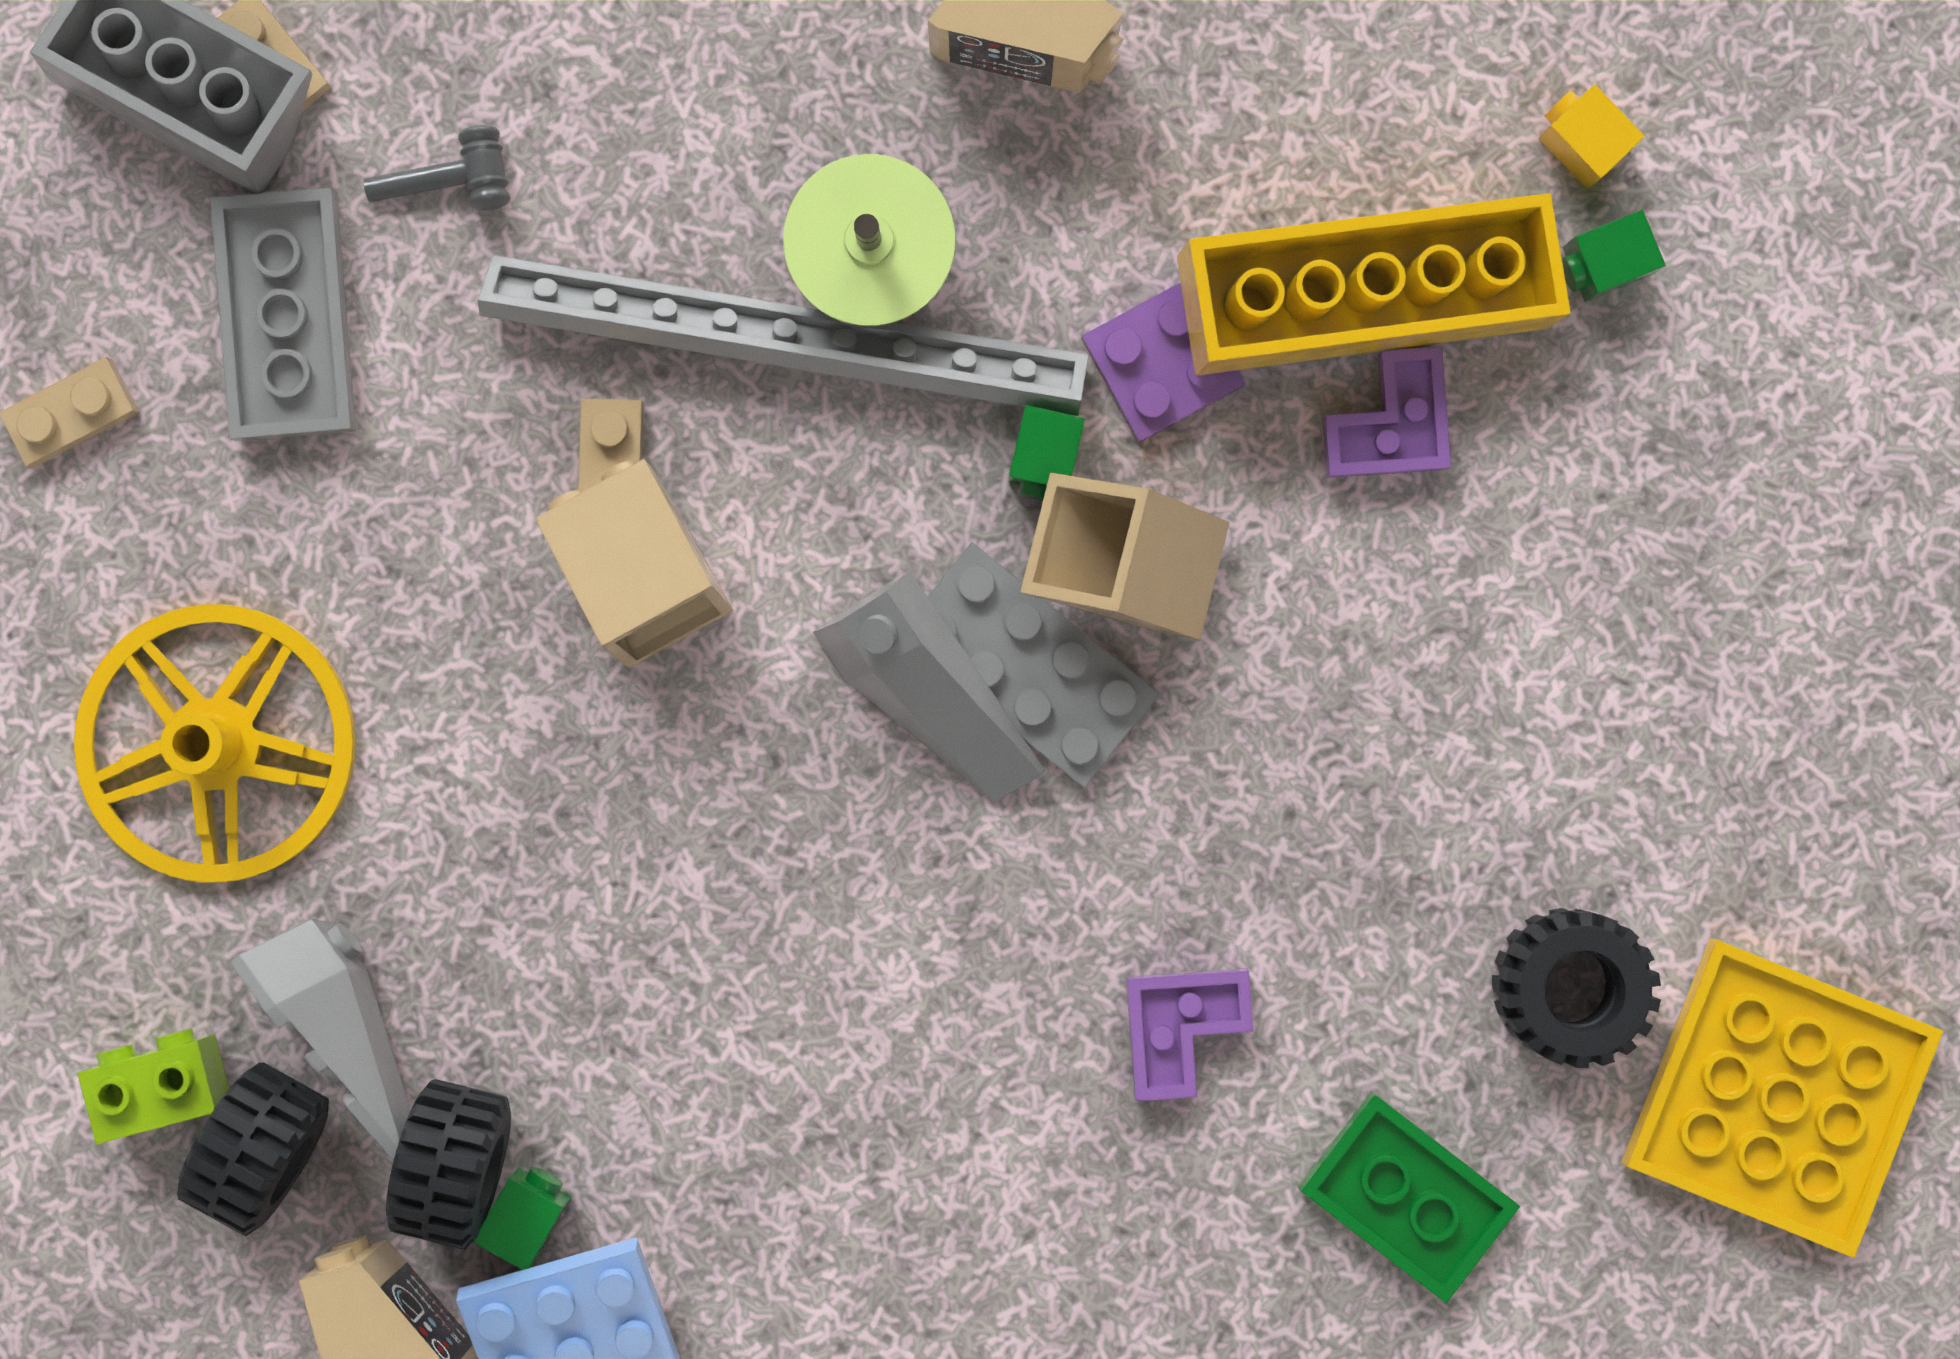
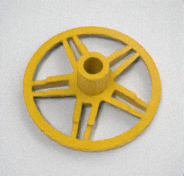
[74,604,356,882]

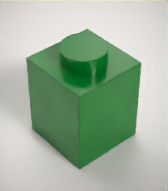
[1562,209,1666,302]
[1008,405,1085,501]
[473,1167,571,1270]

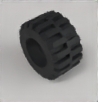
[1492,908,1661,1068]
[177,1062,329,1236]
[386,1079,511,1250]

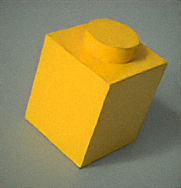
[1538,84,1645,190]

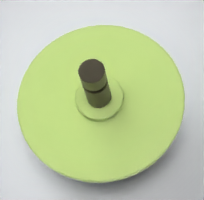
[783,154,955,326]

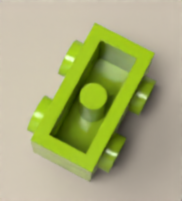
[77,1028,229,1145]

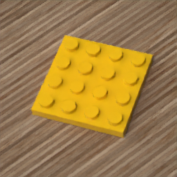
[1621,938,1944,1258]

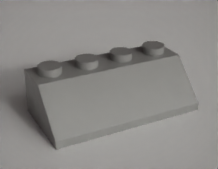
[30,0,312,194]

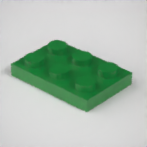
[1298,1091,1521,1304]

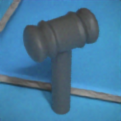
[364,125,511,211]

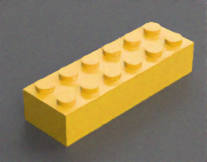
[1177,193,1571,376]

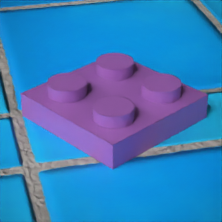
[1081,282,1246,444]

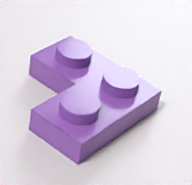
[1322,347,1451,478]
[1126,968,1253,1101]

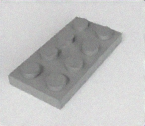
[210,187,356,441]
[927,542,1160,788]

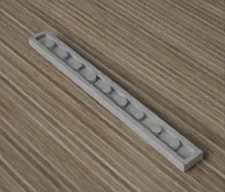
[478,255,1088,416]

